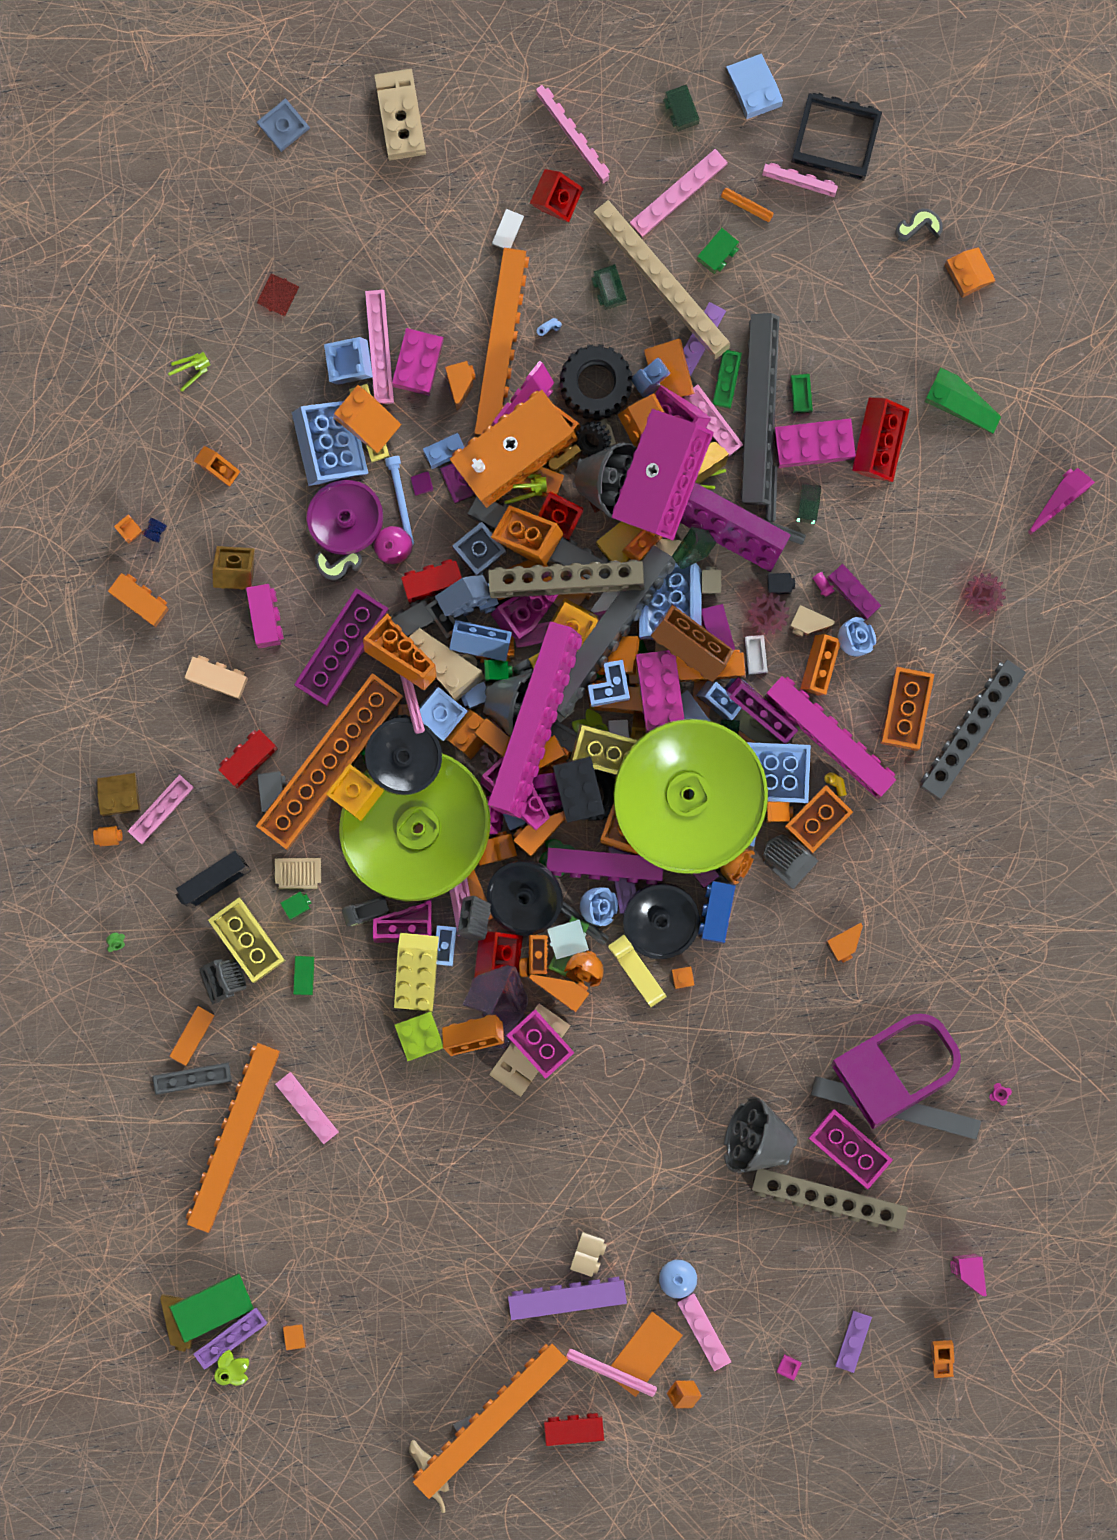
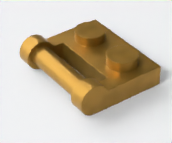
[549,445,581,473]

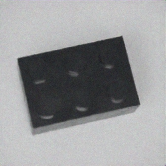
[552,756,605,823]

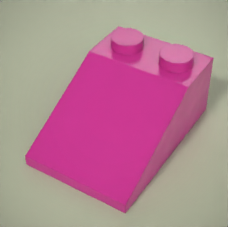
[655,385,711,428]

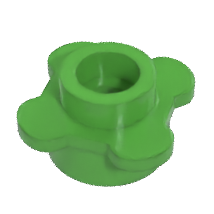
[106,933,125,952]

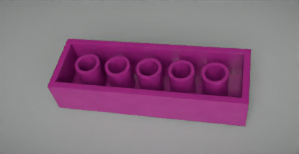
[680,483,791,572]
[294,588,389,707]

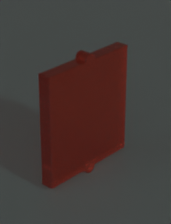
[257,273,299,317]

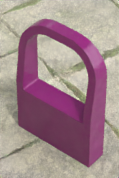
[831,1014,961,1129]

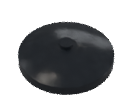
[364,718,442,795]
[487,860,563,936]
[622,883,700,959]

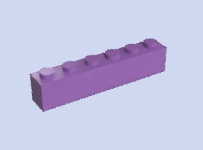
[508,1276,627,1320]

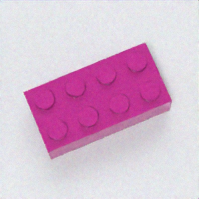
[774,419,856,468]
[636,650,684,733]
[808,1109,893,1189]

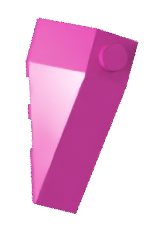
[492,361,554,426]
[481,757,550,830]

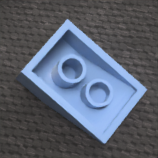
[726,54,783,120]

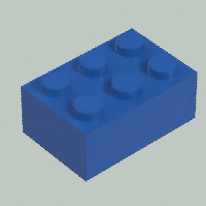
[698,881,736,944]

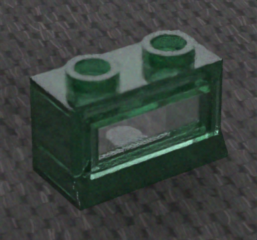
[591,264,627,310]

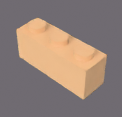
[185,655,248,700]

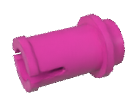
[812,572,834,597]

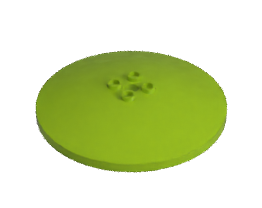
[613,719,768,874]
[339,753,491,901]

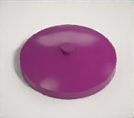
[307,480,384,555]

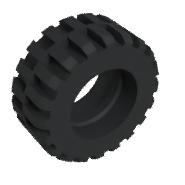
[560,344,632,420]

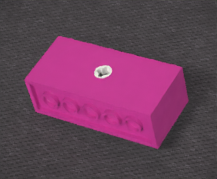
[612,409,714,540]

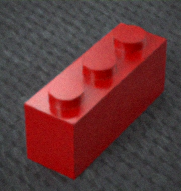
[544,1413,604,1446]

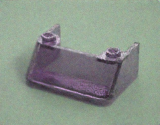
[463,965,528,1050]

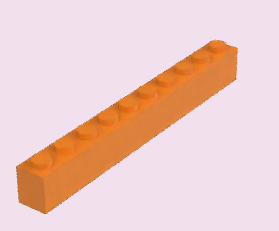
[474,248,530,437]
[186,1043,281,1233]
[412,1343,568,1499]

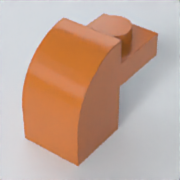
[931,1340,954,1378]

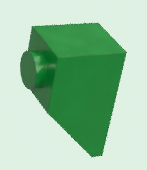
[484,660,512,683]

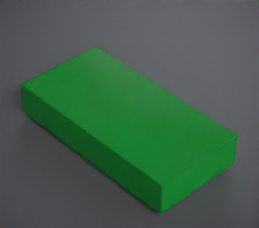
[790,374,813,414]
[293,956,315,995]

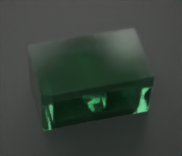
[663,84,700,131]

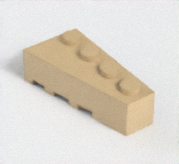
[409,628,485,701]

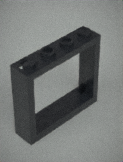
[791,93,882,181]
[175,851,251,908]

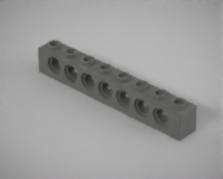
[920,660,1026,800]

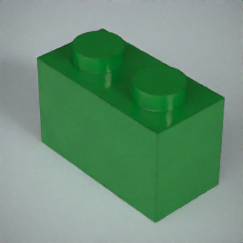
[697,228,739,274]

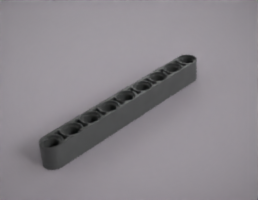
[811,1076,982,1140]

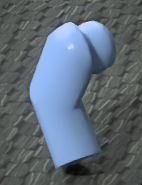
[537,318,562,336]

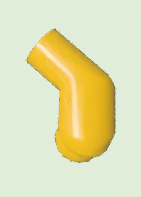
[824,772,847,797]

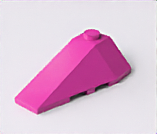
[1028,468,1095,535]
[491,579,563,640]

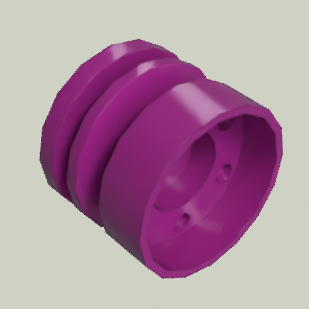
[532,773,562,811]

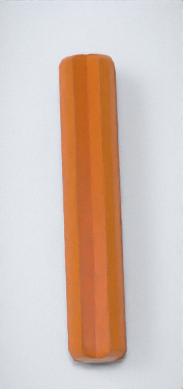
[721,188,774,222]

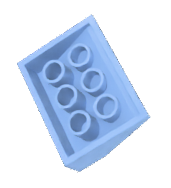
[292,401,368,486]
[639,560,702,640]
[747,742,811,803]

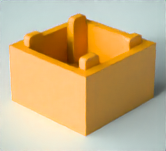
[546,598,598,651]
[326,764,384,821]

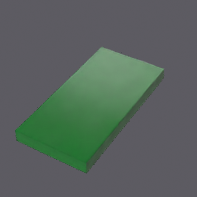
[169,1273,254,1343]

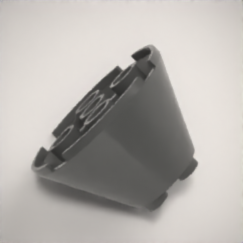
[572,443,637,519]
[483,671,533,738]
[724,1097,797,1173]

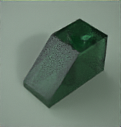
[796,484,821,524]
[672,527,717,569]

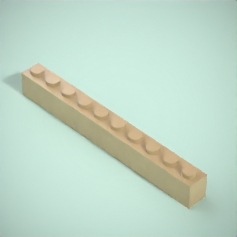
[594,200,730,359]

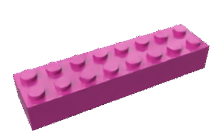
[764,676,896,799]

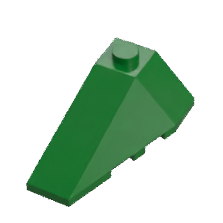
[924,367,1002,434]

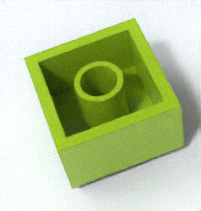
[395,1012,443,1061]

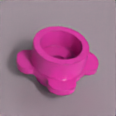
[989,1083,1012,1106]

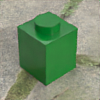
[280,892,312,920]

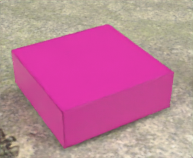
[776,1354,802,1381]

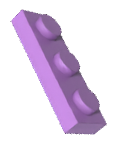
[835,1311,872,1373]

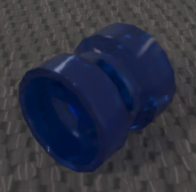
[142,517,167,543]

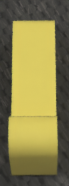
[608,935,667,1007]

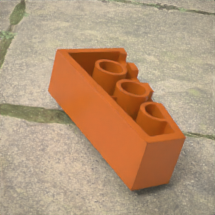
[363,614,436,690]

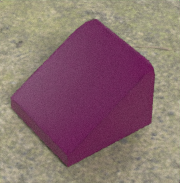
[411,471,434,496]

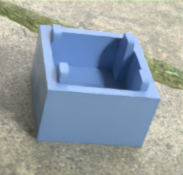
[324,337,373,385]
[419,686,468,741]

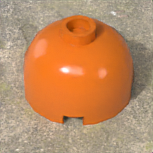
[719,848,755,884]
[564,951,604,987]

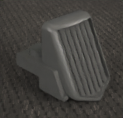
[762,833,818,889]
[199,958,247,1004]

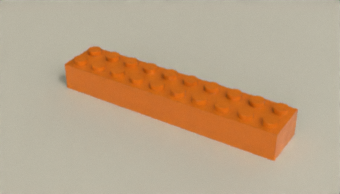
[256,673,404,850]

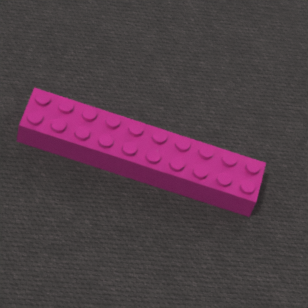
[488,621,582,818]

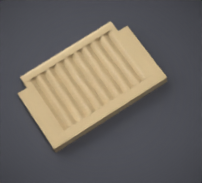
[275,858,321,889]

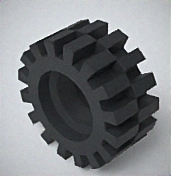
[574,421,612,457]

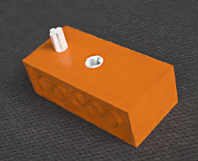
[450,390,578,508]

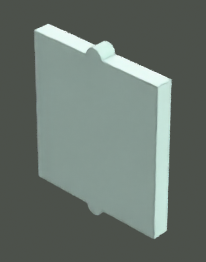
[547,919,589,959]

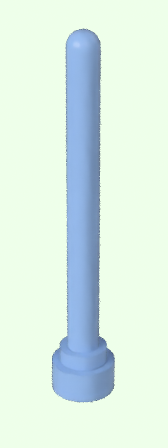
[385,456,414,545]

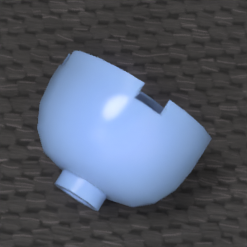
[838,617,876,657]
[580,887,618,926]
[659,1260,697,1299]

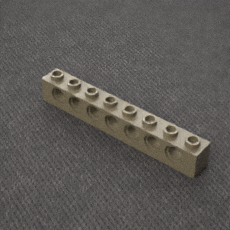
[489,560,645,598]
[751,1169,908,1232]

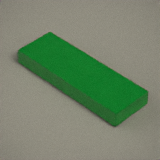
[712,350,742,409]

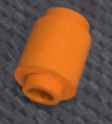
[93,826,123,847]

